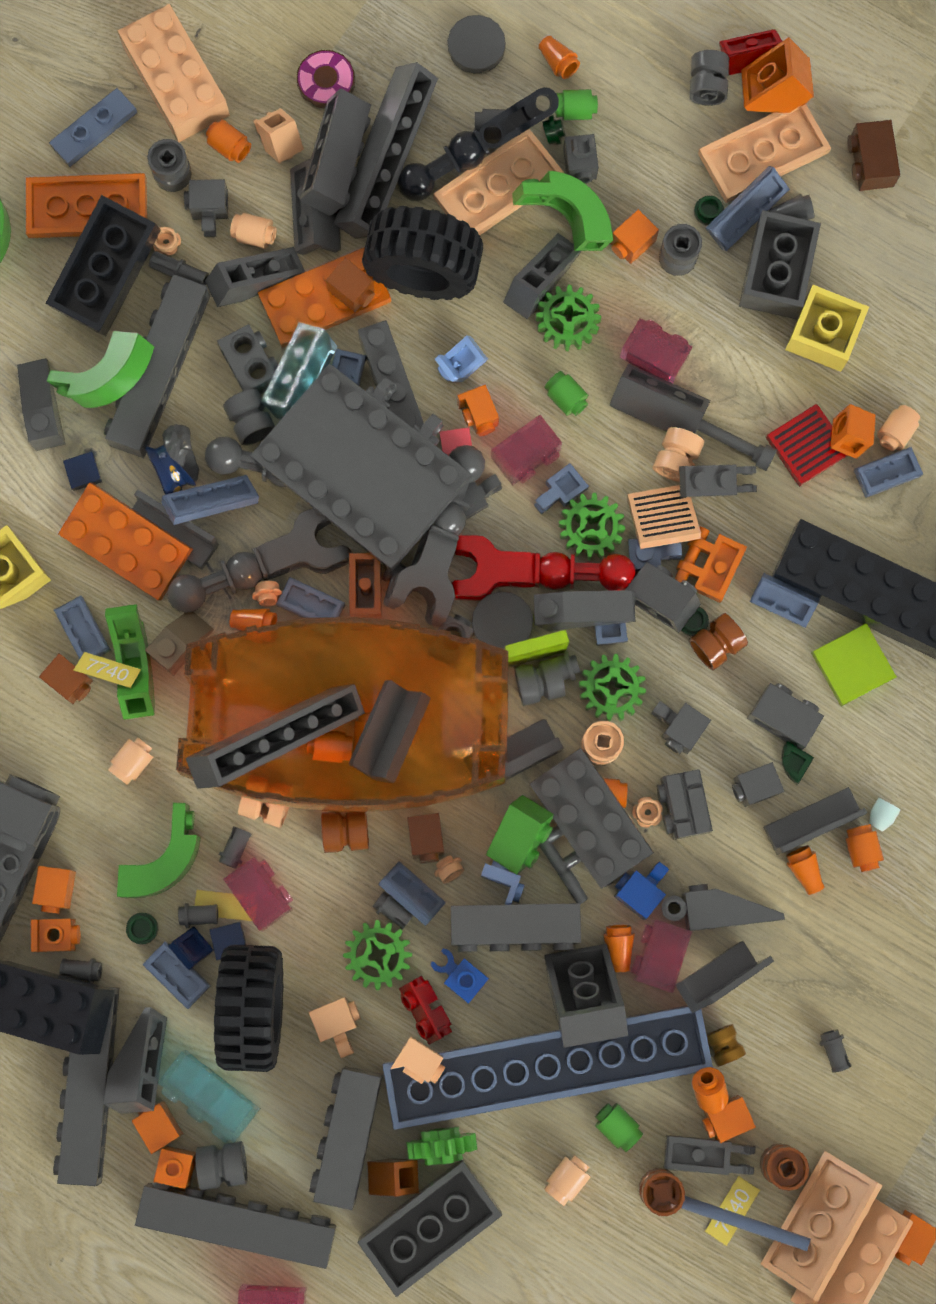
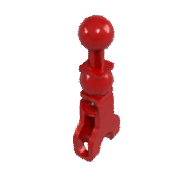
[451,535,636,601]

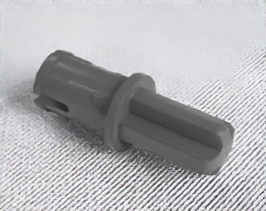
[149,251,209,286]

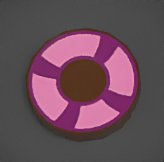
[297,50,355,108]

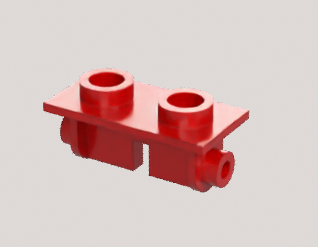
[399,976,452,1045]

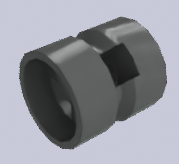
[690,50,729,106]
[147,139,192,192]
[659,224,702,276]
[223,389,275,445]
[514,658,566,706]
[196,1141,248,1190]

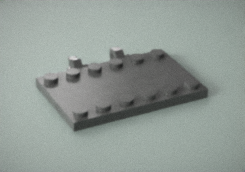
[250,363,472,571]

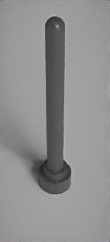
[697,419,777,471]

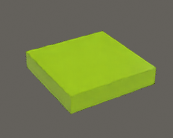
[811,624,897,706]
[503,630,569,668]

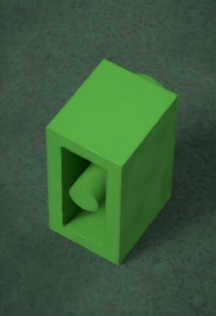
[486,795,554,875]

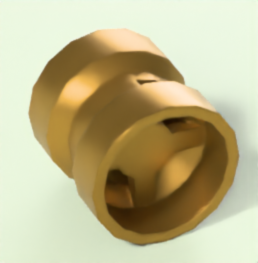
[707,1024,746,1067]

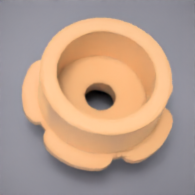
[153,227,181,256]
[252,581,282,607]
[632,797,663,828]
[434,855,464,884]

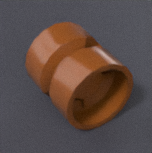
[689,613,748,671]
[321,809,369,853]
[760,1143,809,1191]
[639,1168,685,1216]

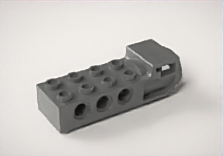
[0,774,61,942]

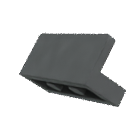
[290,159,341,255]
[610,364,711,434]
[132,490,219,570]
[349,680,431,783]
[464,719,564,794]
[763,787,867,855]
[675,941,774,1013]

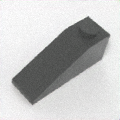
[503,233,581,319]
[205,247,305,307]
[17,358,66,451]
[534,590,636,631]
[682,884,785,931]
[103,1007,167,1114]

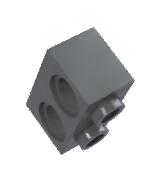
[217,324,281,394]

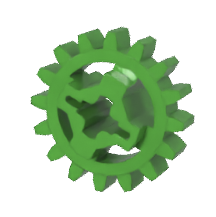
[536,285,601,351]
[558,493,625,560]
[578,654,646,722]
[343,920,412,990]
[406,1126,478,1166]

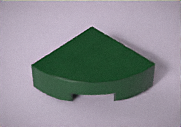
[781,741,814,785]

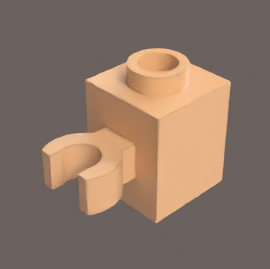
[254,108,304,163]
[309,997,361,1058]

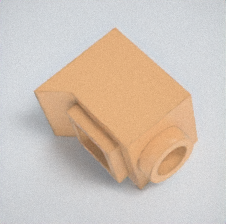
[391,1037,445,1084]

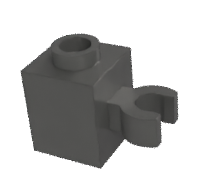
[563,134,599,184]
[184,179,228,237]
[651,701,711,754]

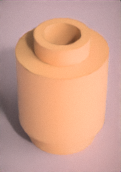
[230,213,277,249]
[877,405,920,451]
[108,737,153,785]
[544,1155,591,1206]

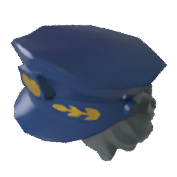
[145,424,200,495]

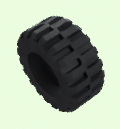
[362,206,483,300]
[214,945,284,1072]

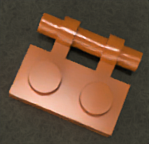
[674,526,747,603]

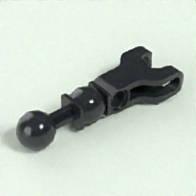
[397,87,559,201]

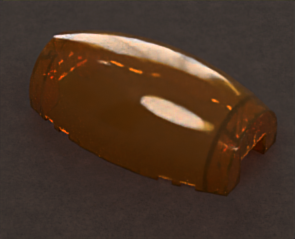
[176,617,509,812]

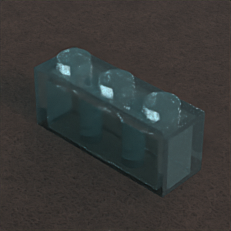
[261,322,338,419]
[158,1050,261,1143]

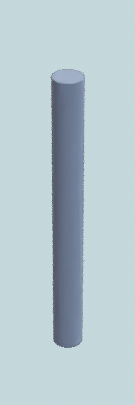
[681,1196,811,1251]

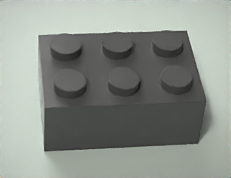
[739,210,821,319]
[544,944,628,1048]

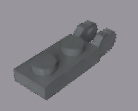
[679,464,757,497]
[664,1135,756,1175]

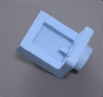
[435,335,488,382]
[481,860,524,905]

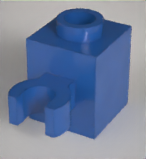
[614,861,669,920]
[430,948,489,1004]

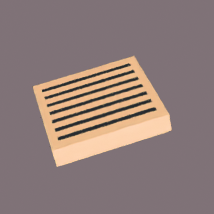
[627,485,701,549]

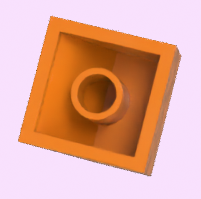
[741,37,814,113]

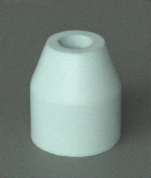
[869,797,901,832]

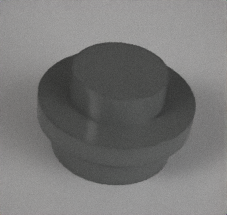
[557,650,581,681]

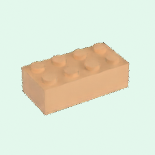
[118,4,230,142]

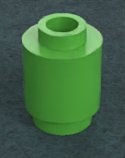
[555,89,598,120]
[544,371,589,416]
[595,1103,643,1152]

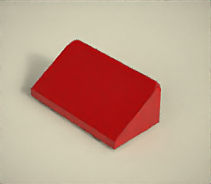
[719,29,782,75]

